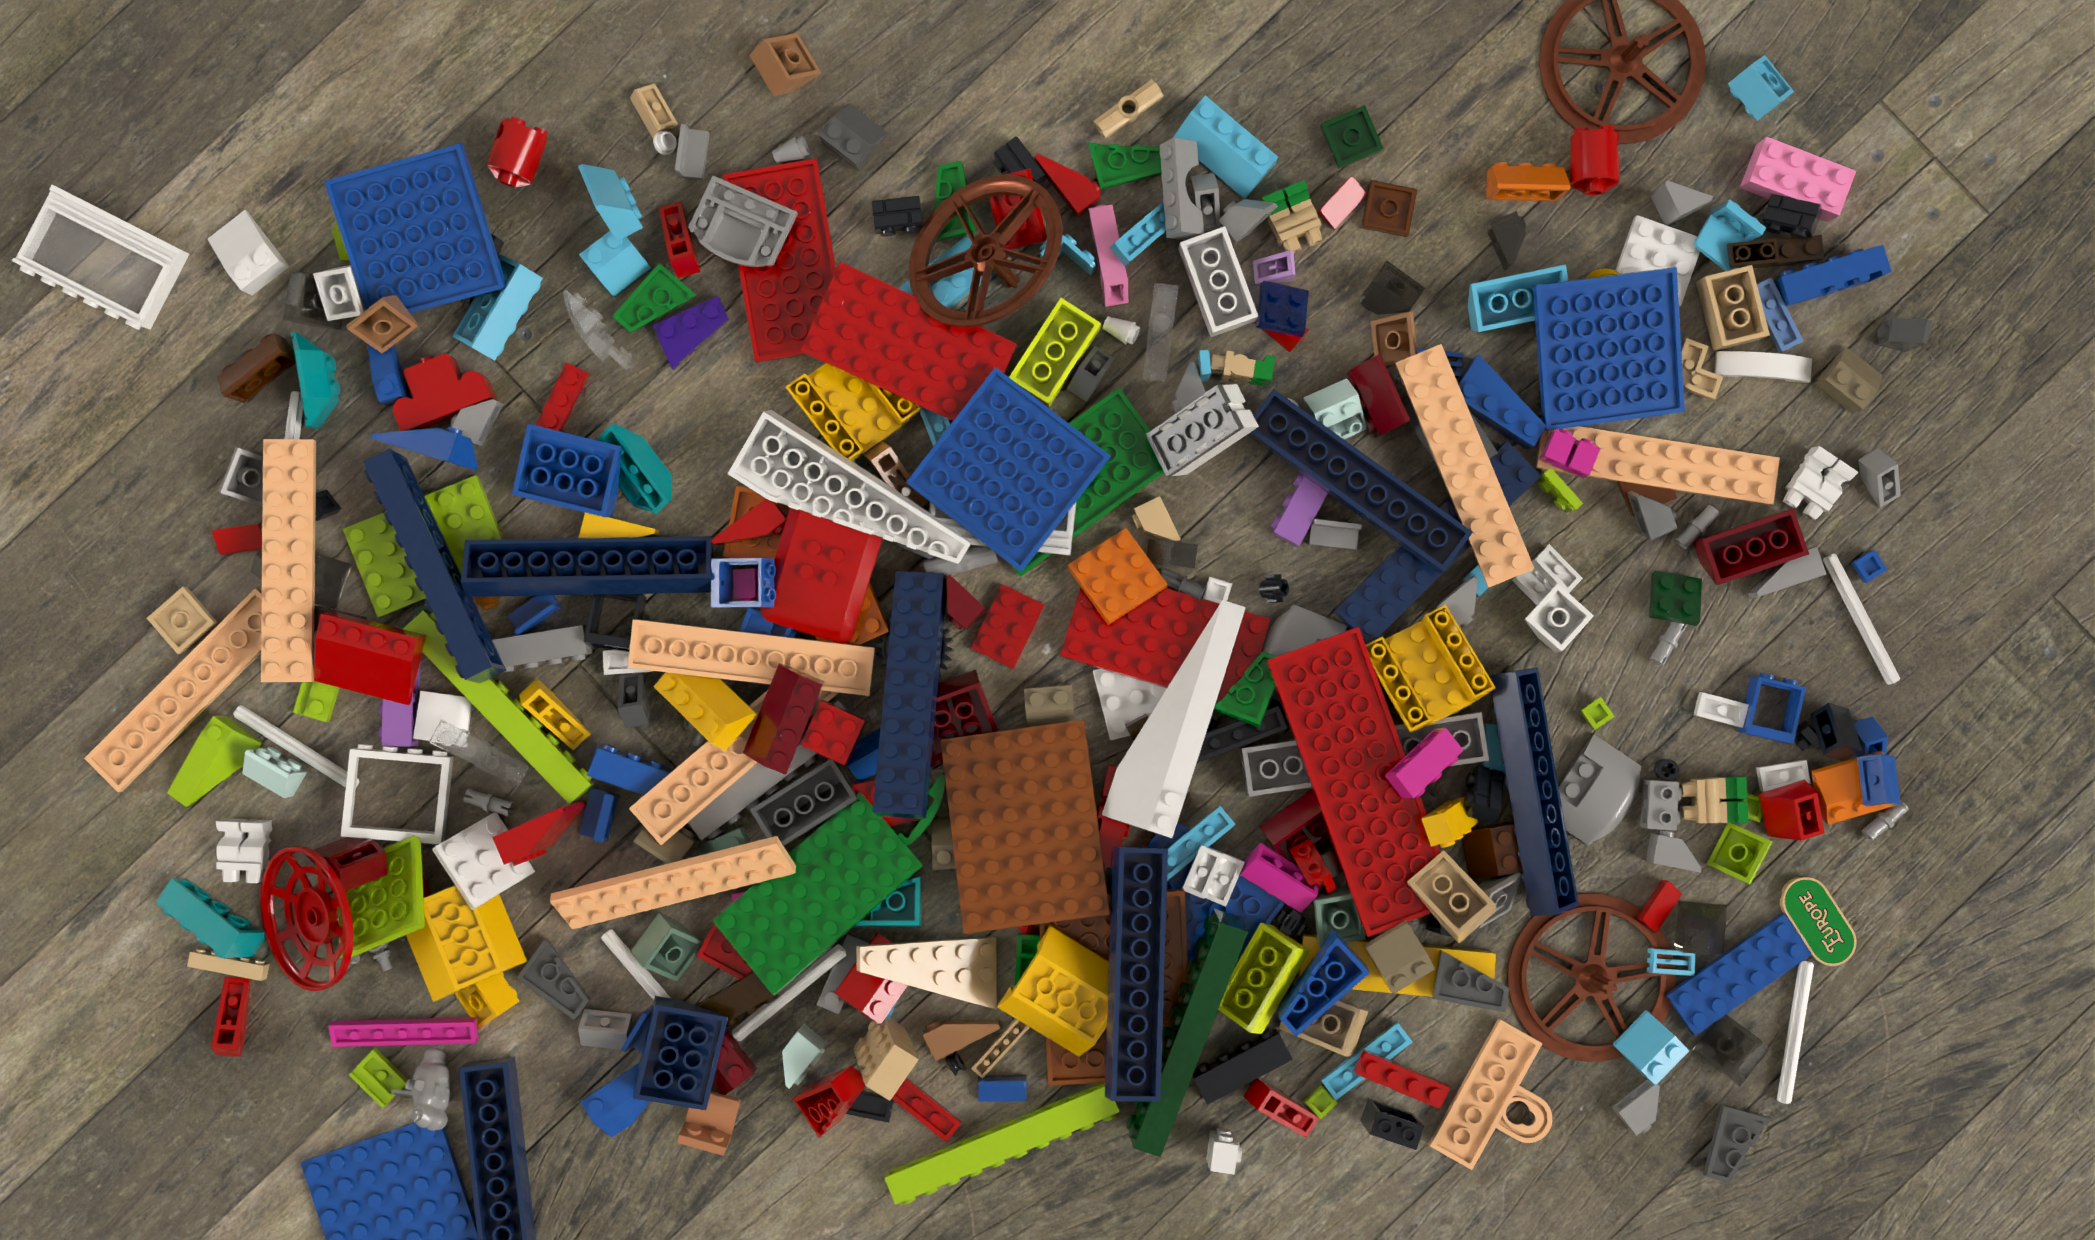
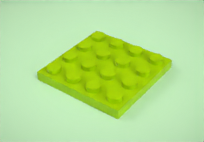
[338,835,425,958]

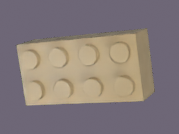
[854,1016,919,1101]

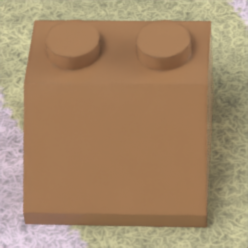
[750,33,821,96]

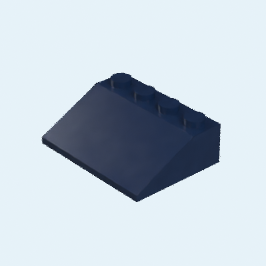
[633,996,728,1110]

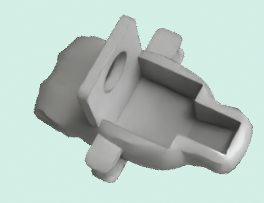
[391,1048,454,1131]

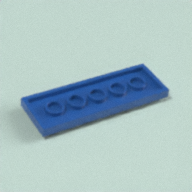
[1665,913,1812,1036]

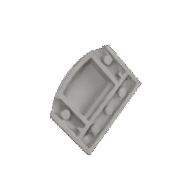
[688,176,798,267]
[1261,604,1347,702]
[1558,734,1641,845]

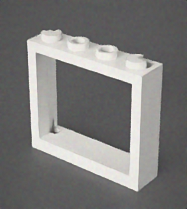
[341,744,454,844]

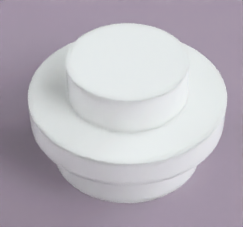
[653,131,677,155]

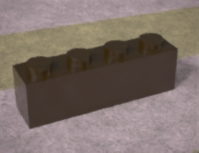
[696,971,778,1028]

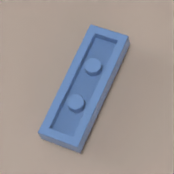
[1757,277,1803,353]

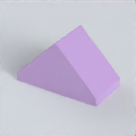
[1253,250,1296,284]

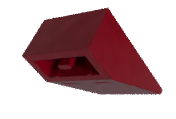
[306,837,387,892]

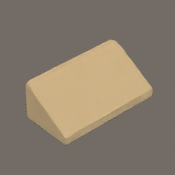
[630,83,678,138]

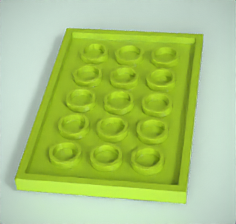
[343,475,504,618]

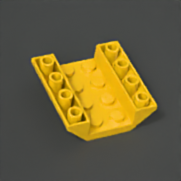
[785,363,921,461]
[1366,604,1496,732]
[406,885,527,1002]
[997,925,1109,1057]

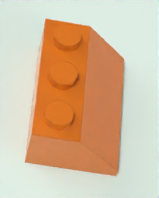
[1486,162,1570,201]
[1812,751,1896,825]

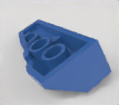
[371,426,478,470]
[580,1062,650,1137]

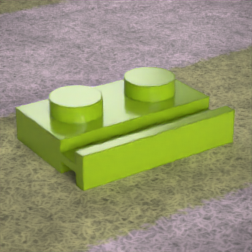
[1537,468,1583,513]
[293,681,339,722]
[349,1048,407,1108]

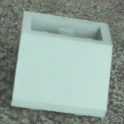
[1303,378,1367,439]
[242,746,307,798]
[782,1024,826,1089]

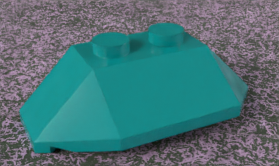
[290,332,340,430]
[598,423,672,515]

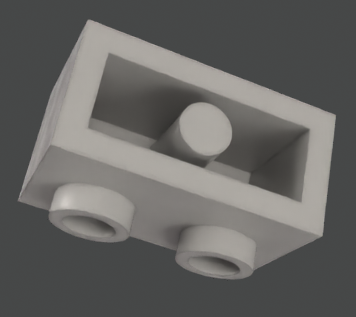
[1640,779,1682,831]

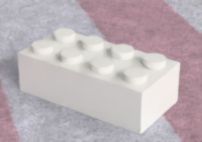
[1178,226,1258,337]

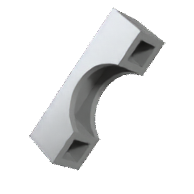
[1160,137,1204,241]

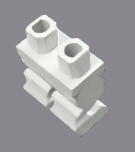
[1783,446,1858,520]
[216,818,272,883]

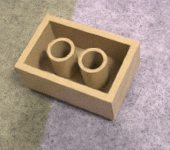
[1696,265,1770,351]

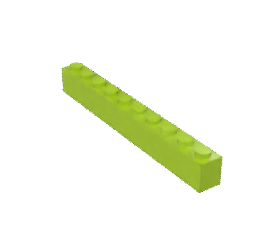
[403,610,594,805]
[884,1083,1120,1205]

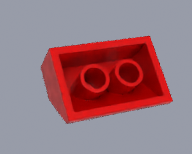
[834,933,908,1025]

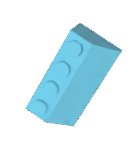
[1173,95,1278,199]
[898,236,995,309]
[453,254,543,361]
[1467,264,1568,332]

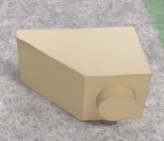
[1131,496,1181,543]

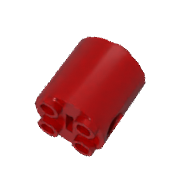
[485,116,548,188]
[1570,125,1619,196]

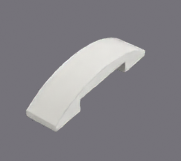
[1714,351,1812,383]

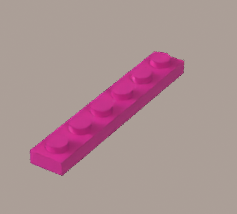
[329,1017,479,1047]

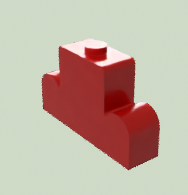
[393,354,497,431]

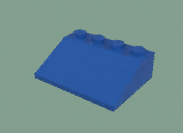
[512,424,622,517]

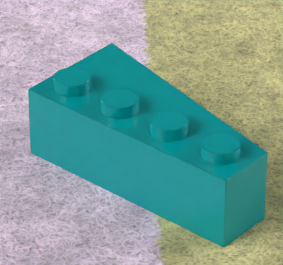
[853,877,922,928]
[156,878,266,959]

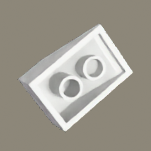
[208,210,290,296]

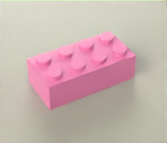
[1740,137,1856,222]

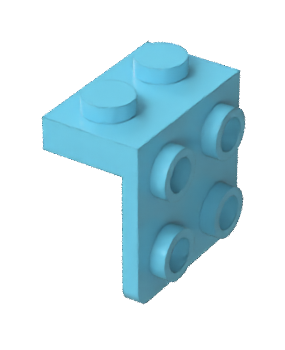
[1694,199,1766,271]
[1040,234,1096,276]

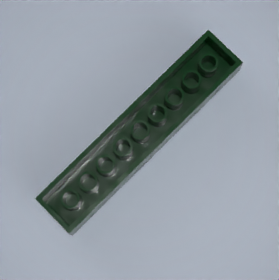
[1126,908,1248,1157]

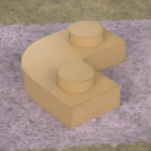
[1681,338,1723,400]

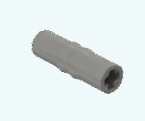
[923,546,998,576]

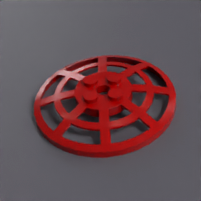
[260,846,354,991]

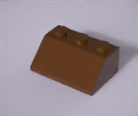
[217,333,296,403]

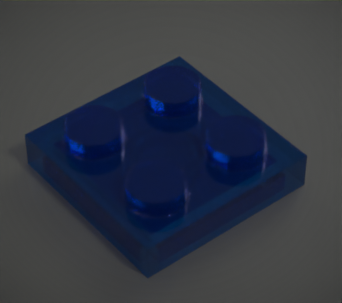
[1256,281,1309,337]

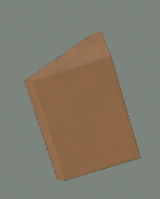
[346,295,418,354]
[1371,312,1418,368]

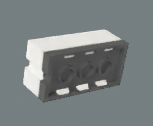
[1146,384,1259,477]

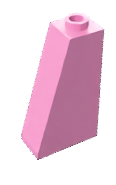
[1089,205,1129,307]

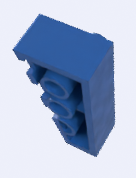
[1774,244,1892,307]
[1457,354,1547,449]
[587,743,676,795]
[1277,929,1370,1037]

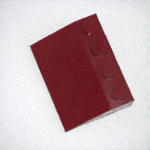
[931,670,998,767]

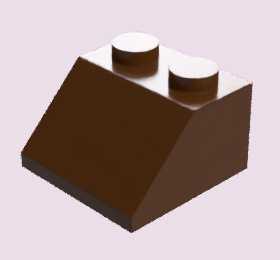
[1462,822,1523,878]

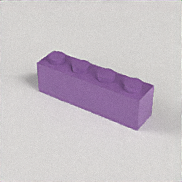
[1271,473,1327,547]
[379,664,420,747]

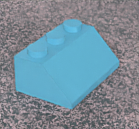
[578,164,643,241]

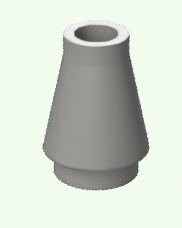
[772,136,810,164]

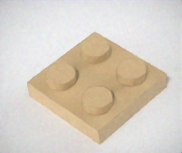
[147,587,218,654]

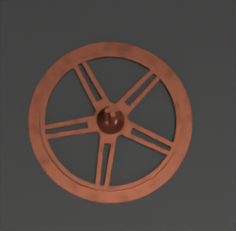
[1539,0,1706,144]
[909,175,1063,327]
[1507,893,1676,1062]

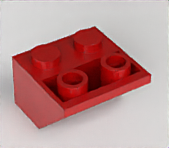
[1758,779,1825,841]

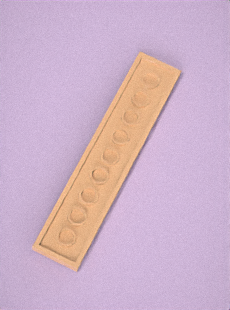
[1395,344,1535,587]
[1534,426,1780,506]
[261,439,316,682]
[84,588,262,792]
[628,619,875,696]
[629,690,839,845]
[550,836,796,929]

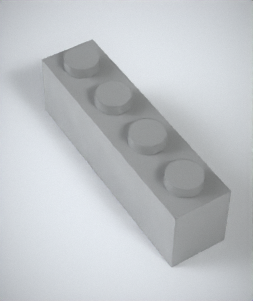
[493,625,592,673]

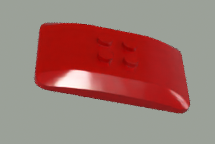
[761,507,883,644]

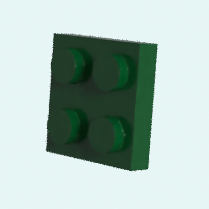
[1320,105,1384,169]
[1649,570,1702,626]

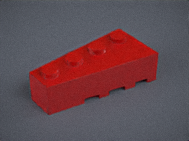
[1097,764,1130,867]
[792,1065,865,1138]

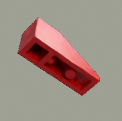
[1034,154,1101,218]
[658,201,701,278]
[711,499,787,546]
[211,977,251,1057]
[1243,1078,1319,1138]

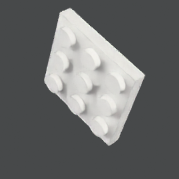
[1615,215,1700,307]
[1093,669,1167,741]
[432,812,535,910]

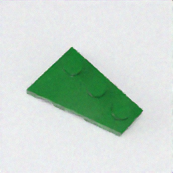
[1088,142,1162,190]
[933,161,977,242]
[612,263,697,333]
[1214,651,1276,727]

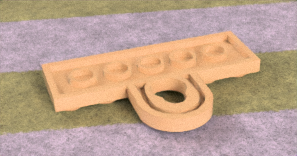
[1428,1018,1552,1170]

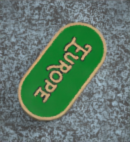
[1780,877,1857,966]

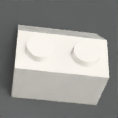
[313,265,365,321]
[1524,583,1594,653]

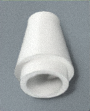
[1103,316,1140,345]

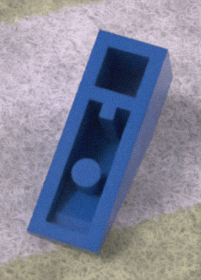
[367,343,411,406]

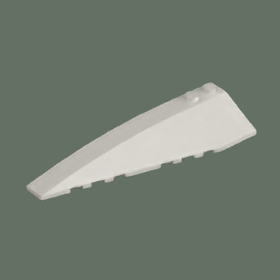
[728,410,971,564]
[1102,600,1246,838]

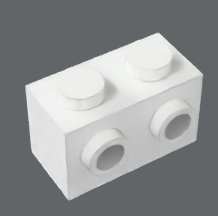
[1206,1128,1242,1175]

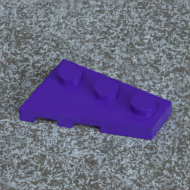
[653,296,729,370]

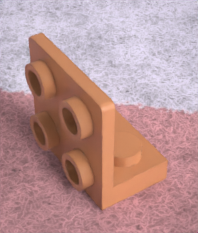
[677,1091,741,1156]

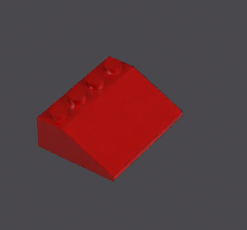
[314,611,426,705]
[492,801,586,866]

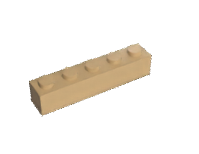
[187,948,270,981]
[971,1018,1030,1079]

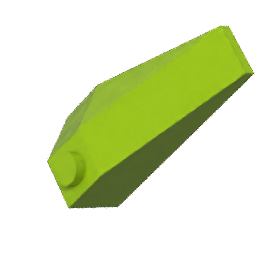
[167,715,264,807]

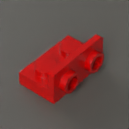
[1290,839,1336,893]

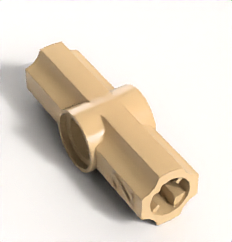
[1093,79,1164,139]

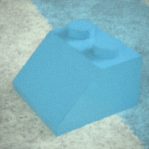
[1728,55,1794,121]
[579,231,652,298]
[1612,1010,1689,1085]

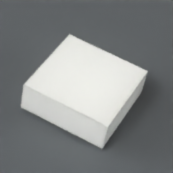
[1202,577,1232,604]

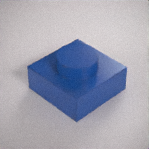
[1851,549,1887,583]

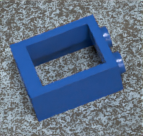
[711,558,776,608]
[1738,673,1806,744]

